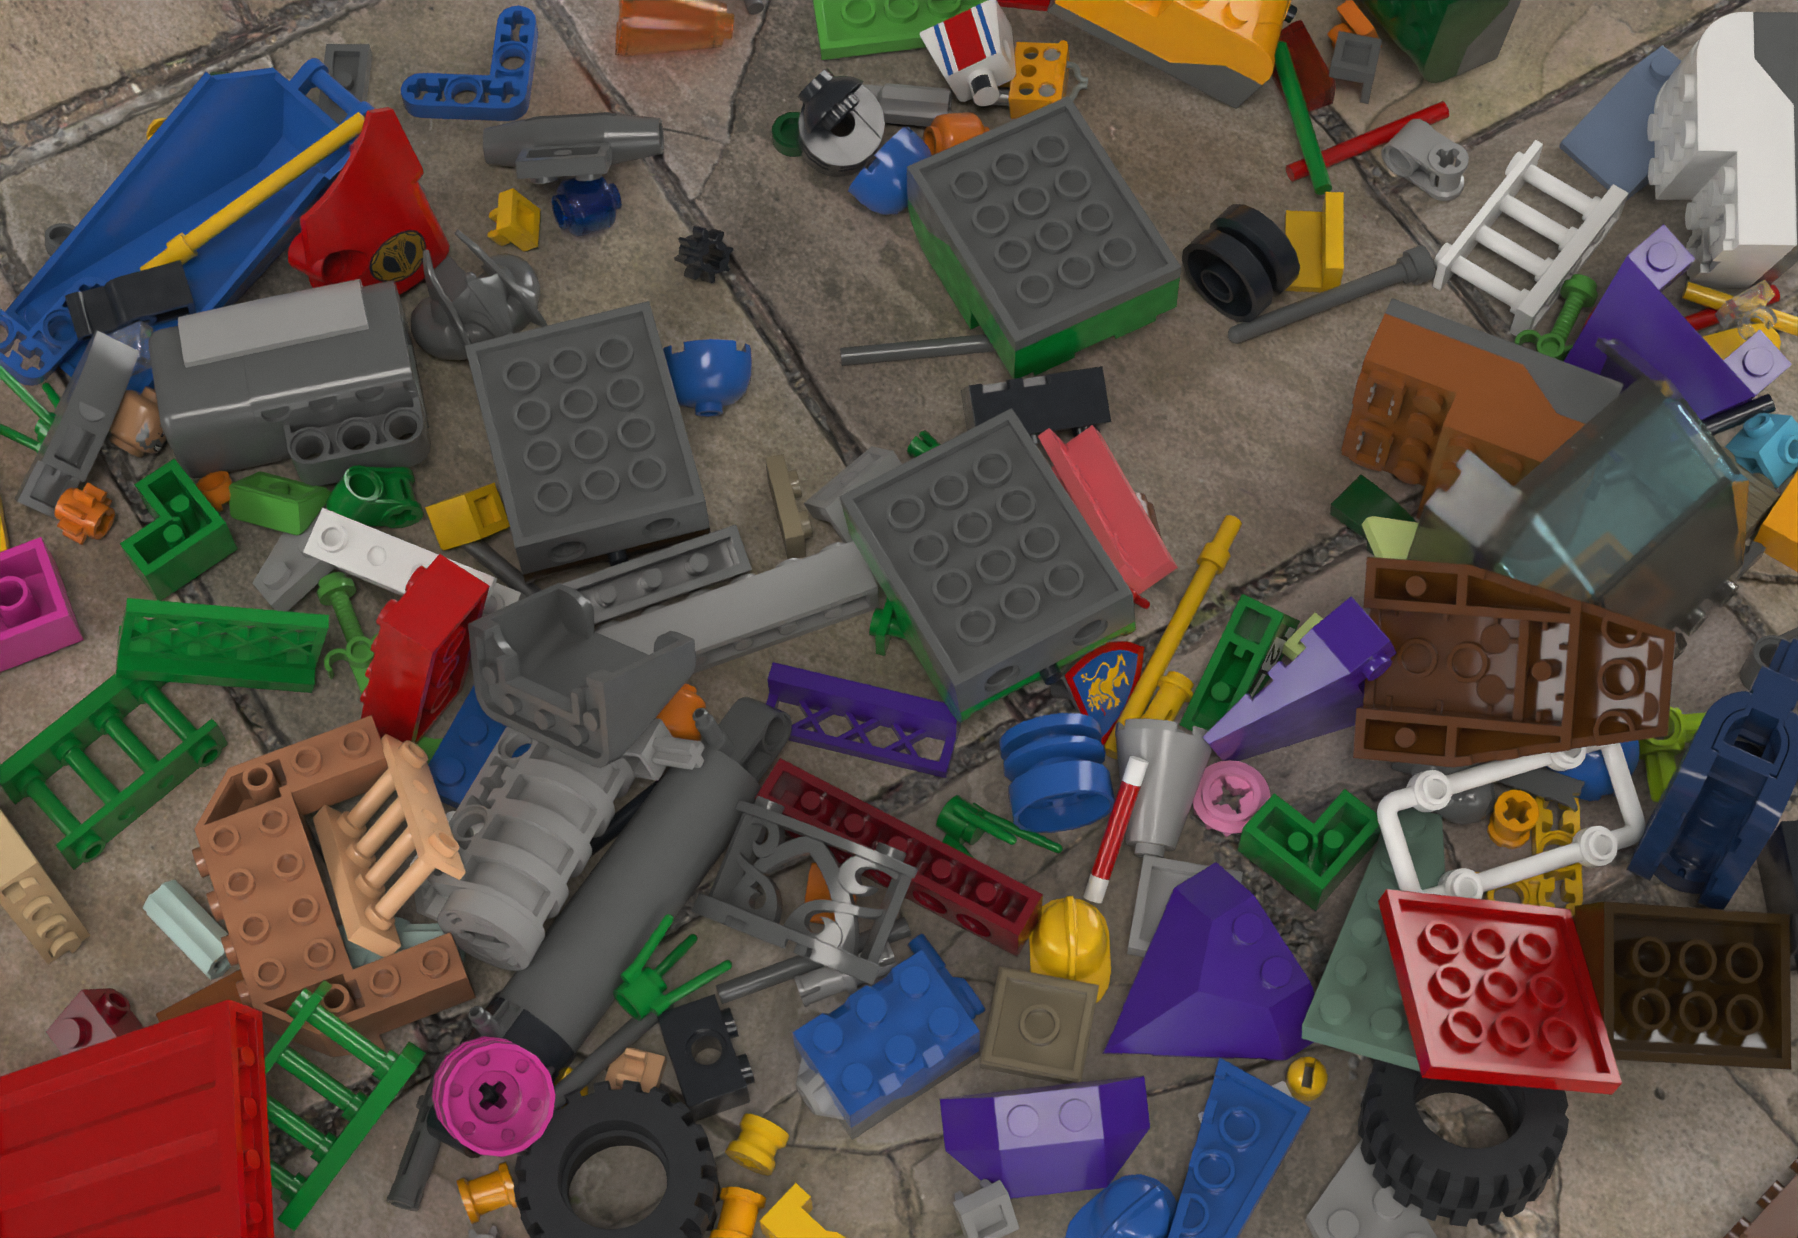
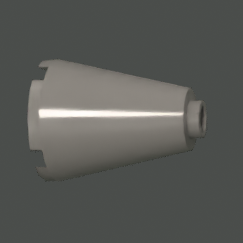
[1115,719,1212,858]

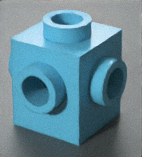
[1725,413,1798,488]

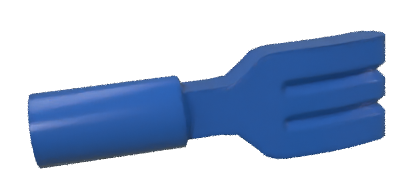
[908,934,986,1020]

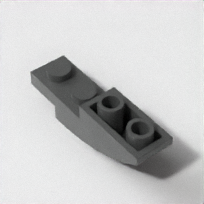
[14,330,139,521]

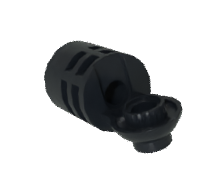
[795,68,885,177]

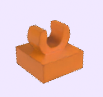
[1327,0,1382,49]

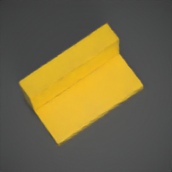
[1285,192,1344,293]

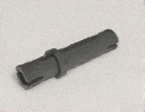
[386,1053,447,1212]

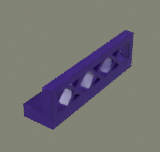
[766,662,961,778]

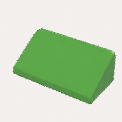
[228,471,331,535]

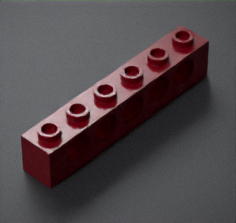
[755,758,1043,957]

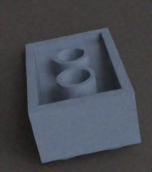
[1559,45,1681,201]

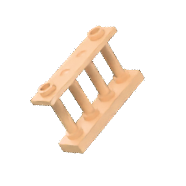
[313,734,466,957]

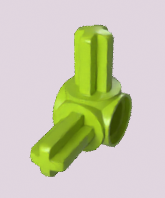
[1639,706,1706,803]

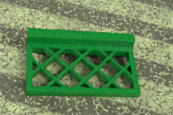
[115,598,329,693]

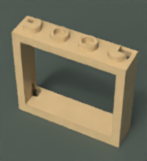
[0,808,91,964]

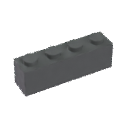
[562,524,752,626]

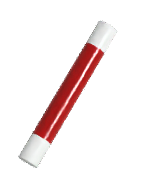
[1083,756,1149,903]

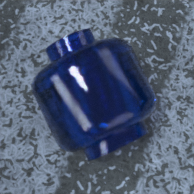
[551,176,622,236]

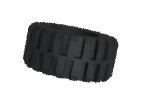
[1358,1059,1569,1227]
[514,1080,720,1238]

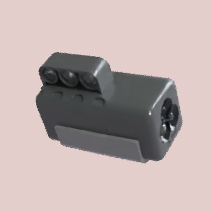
[148,279,431,486]

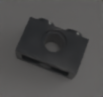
[657,994,755,1122]

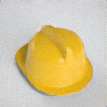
[1029,896,1111,1003]

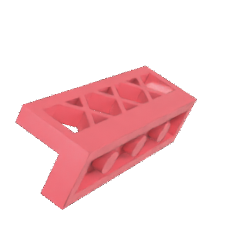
[1038,425,1178,595]

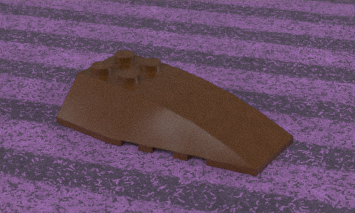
[1353,557,1676,768]

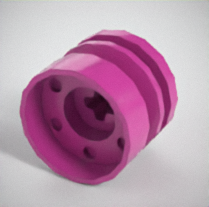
[431,1036,556,1157]

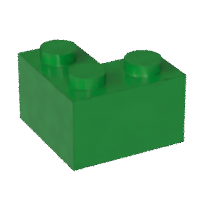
[120,459,238,601]
[1238,789,1381,912]

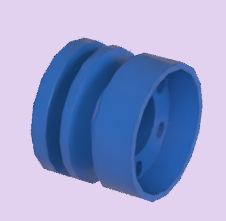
[999,713,1115,833]

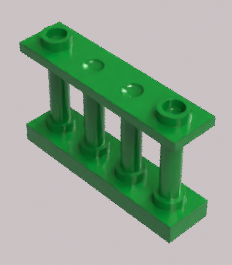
[0,674,228,870]
[265,980,426,1231]

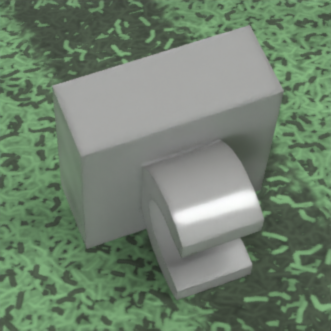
[953,1179,1020,1238]

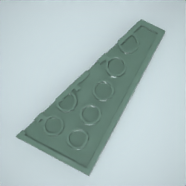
[1302,808,1452,1081]

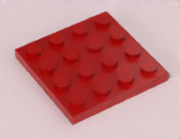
[1378,889,1622,1095]

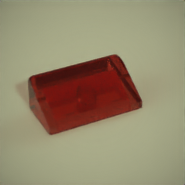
[1271,20,1336,112]

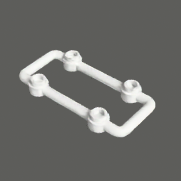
[1377,743,1646,899]

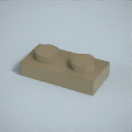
[765,454,812,559]

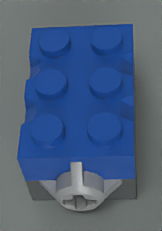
[792,950,980,1140]

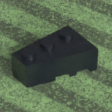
[961,366,1111,444]

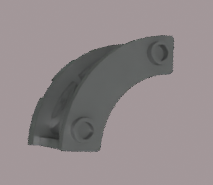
[692,796,918,985]

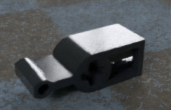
[65,260,196,342]

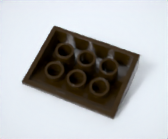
[1575,901,1792,1070]

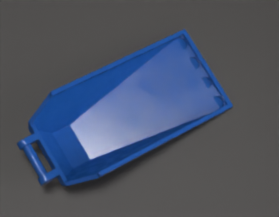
[5,58,375,393]

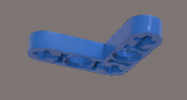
[401,5,538,121]
[0,276,106,386]

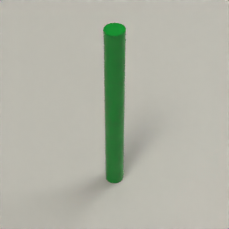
[1274,41,1332,195]

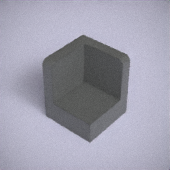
[1329,31,1382,104]

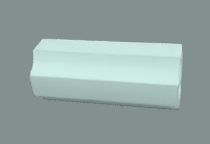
[143,880,232,980]

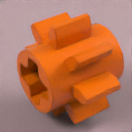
[54,482,115,545]

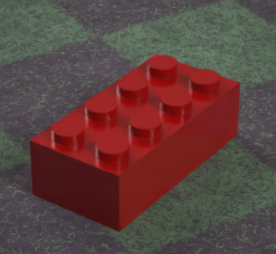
[360,554,490,744]

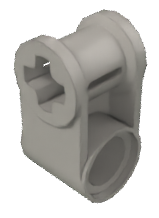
[1381,119,1469,201]

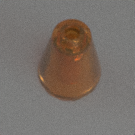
[615,0,734,57]

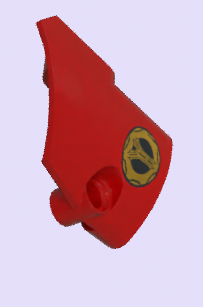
[288,107,450,295]

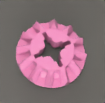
[1193,760,1271,837]

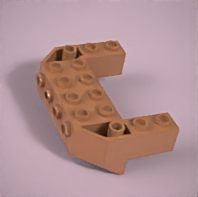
[192,715,476,1057]

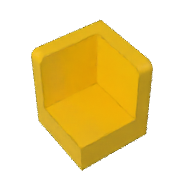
[425,482,510,550]

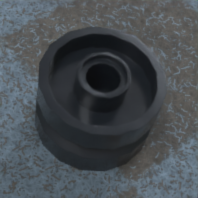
[1182,204,1300,322]

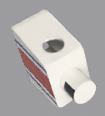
[920,0,1016,106]

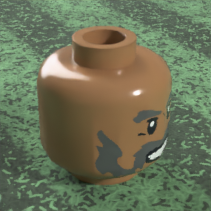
[109,386,167,458]

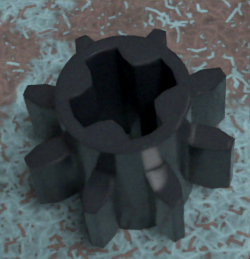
[674,225,734,283]

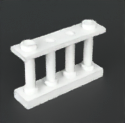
[1432,140,1628,336]
[303,508,526,618]

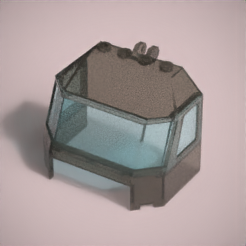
[1407,337,1749,660]

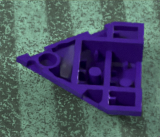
[1102,862,1315,1061]

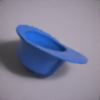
[1065,1174,1178,1238]

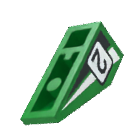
[1179,594,1300,731]

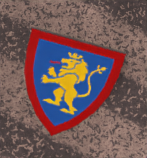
[1050,641,1144,745]

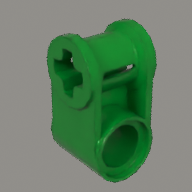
[326,465,424,529]

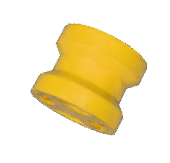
[725,1113,790,1176]

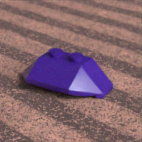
[939,1075,1150,1199]

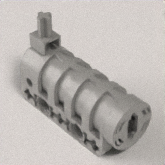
[427,718,705,971]

